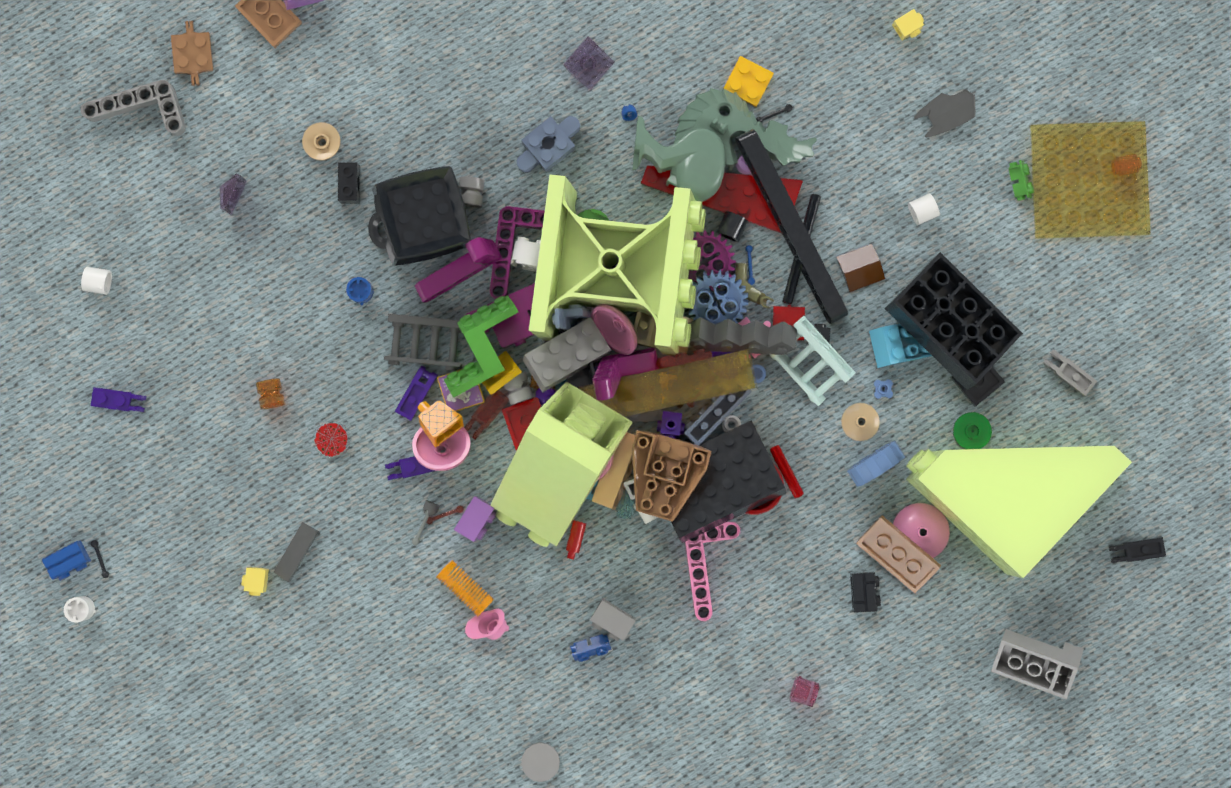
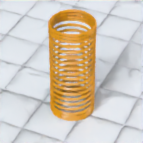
[436,560,494,617]

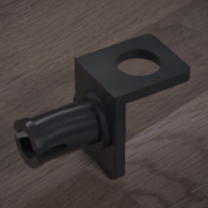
[566,362,595,389]

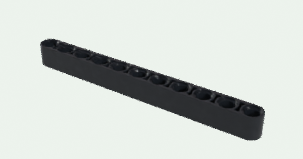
[735,129,848,324]

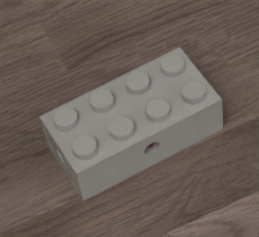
[523,317,611,392]

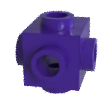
[657,411,685,440]

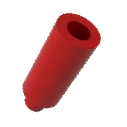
[566,520,586,560]

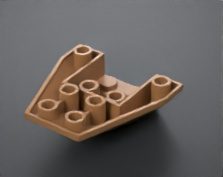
[632,430,712,522]

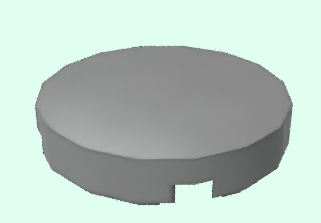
[521,742,560,782]

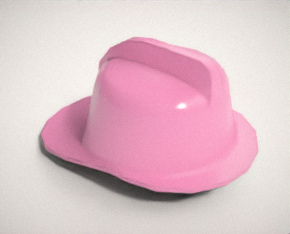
[465,609,509,640]

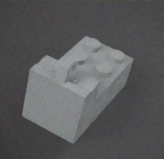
[991,629,1084,700]

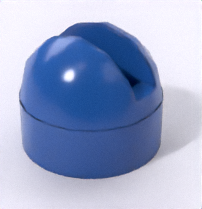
[621,104,637,121]

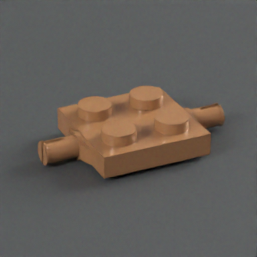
[171,21,214,86]

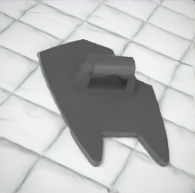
[914,89,976,138]

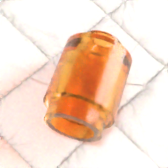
[1111,154,1142,176]

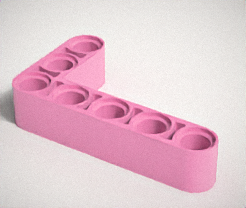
[685,521,740,621]

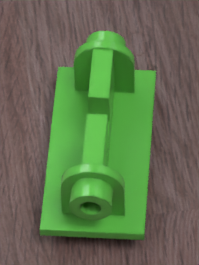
[1008,160,1034,201]

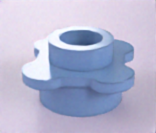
[874,379,893,399]

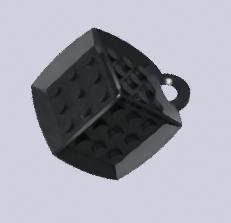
[368,166,471,266]

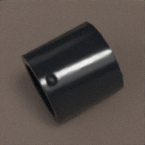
[716,211,748,242]

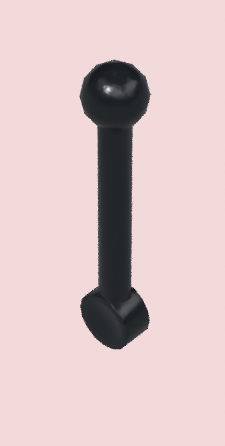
[756,104,793,123]
[91,540,109,578]

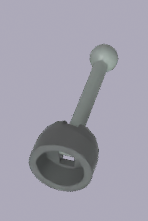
[412,500,440,545]

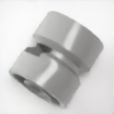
[459,176,485,208]
[504,372,534,406]

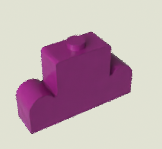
[466,283,535,349]

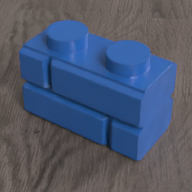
[42,541,91,581]

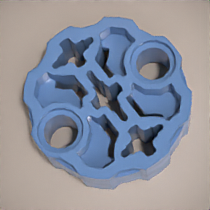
[847,440,906,487]

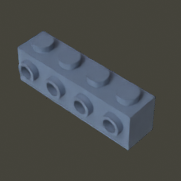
[684,378,752,445]

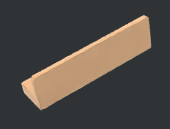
[592,432,636,511]

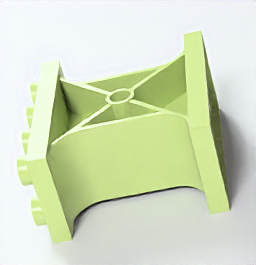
[529,175,706,356]

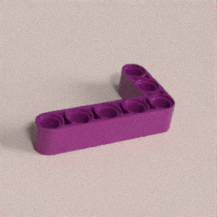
[490,206,545,299]
[414,237,502,303]
[592,348,660,400]

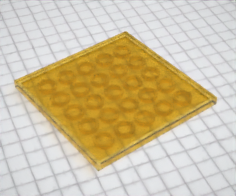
[1030,121,1151,239]

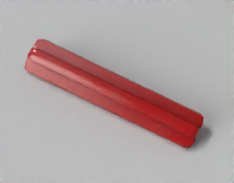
[770,445,804,498]

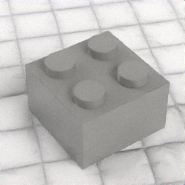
[590,598,636,641]

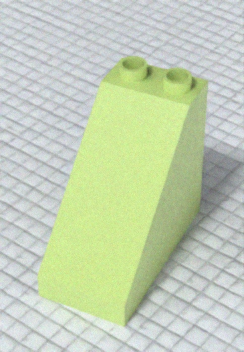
[490,382,633,547]
[906,446,1132,578]

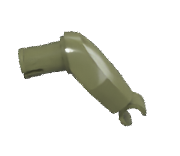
[735,263,774,309]

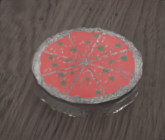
[312,420,351,459]

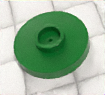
[953,412,992,449]

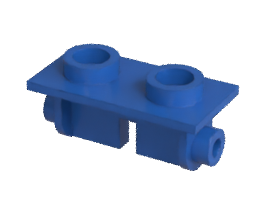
[570,634,612,662]

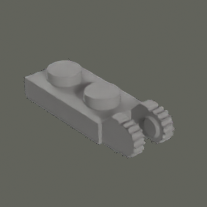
[1043,350,1097,397]

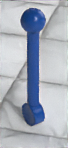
[745,245,755,285]

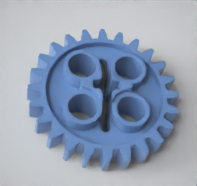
[689,269,748,324]

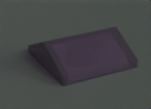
[563,36,614,90]
[220,173,247,215]

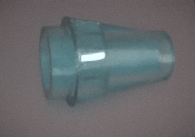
[615,490,634,519]

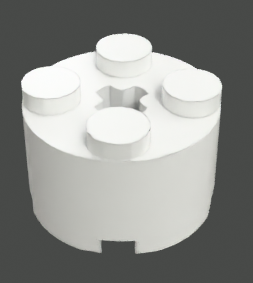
[511,237,541,272]

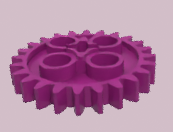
[688,230,736,291]

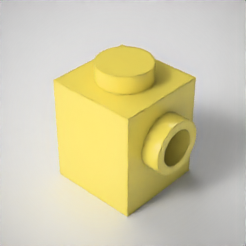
[892,9,924,41]
[241,567,269,596]

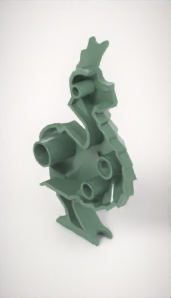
[632,88,817,202]

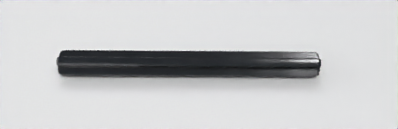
[782,194,821,304]

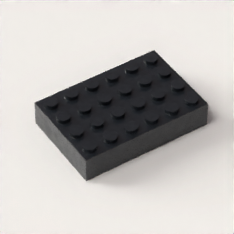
[884,252,1023,390]
[671,420,787,543]

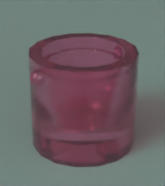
[789,676,819,707]

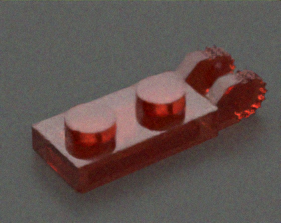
[656,349,713,369]
[464,390,509,440]

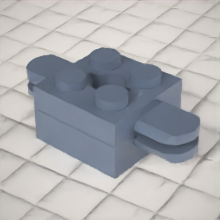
[516,116,580,173]

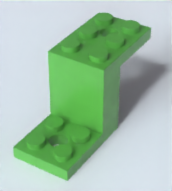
[444,295,518,398]

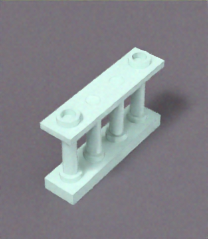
[769,316,856,406]

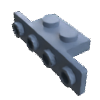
[552,305,591,330]

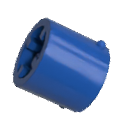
[346,277,374,305]

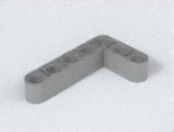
[81,80,186,136]

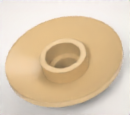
[302,122,341,160]
[841,403,880,441]

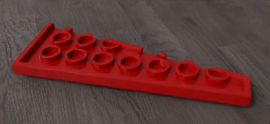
[641,165,803,233]

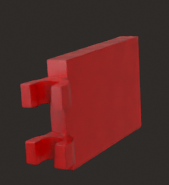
[501,397,541,451]

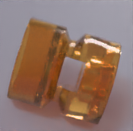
[255,378,285,410]

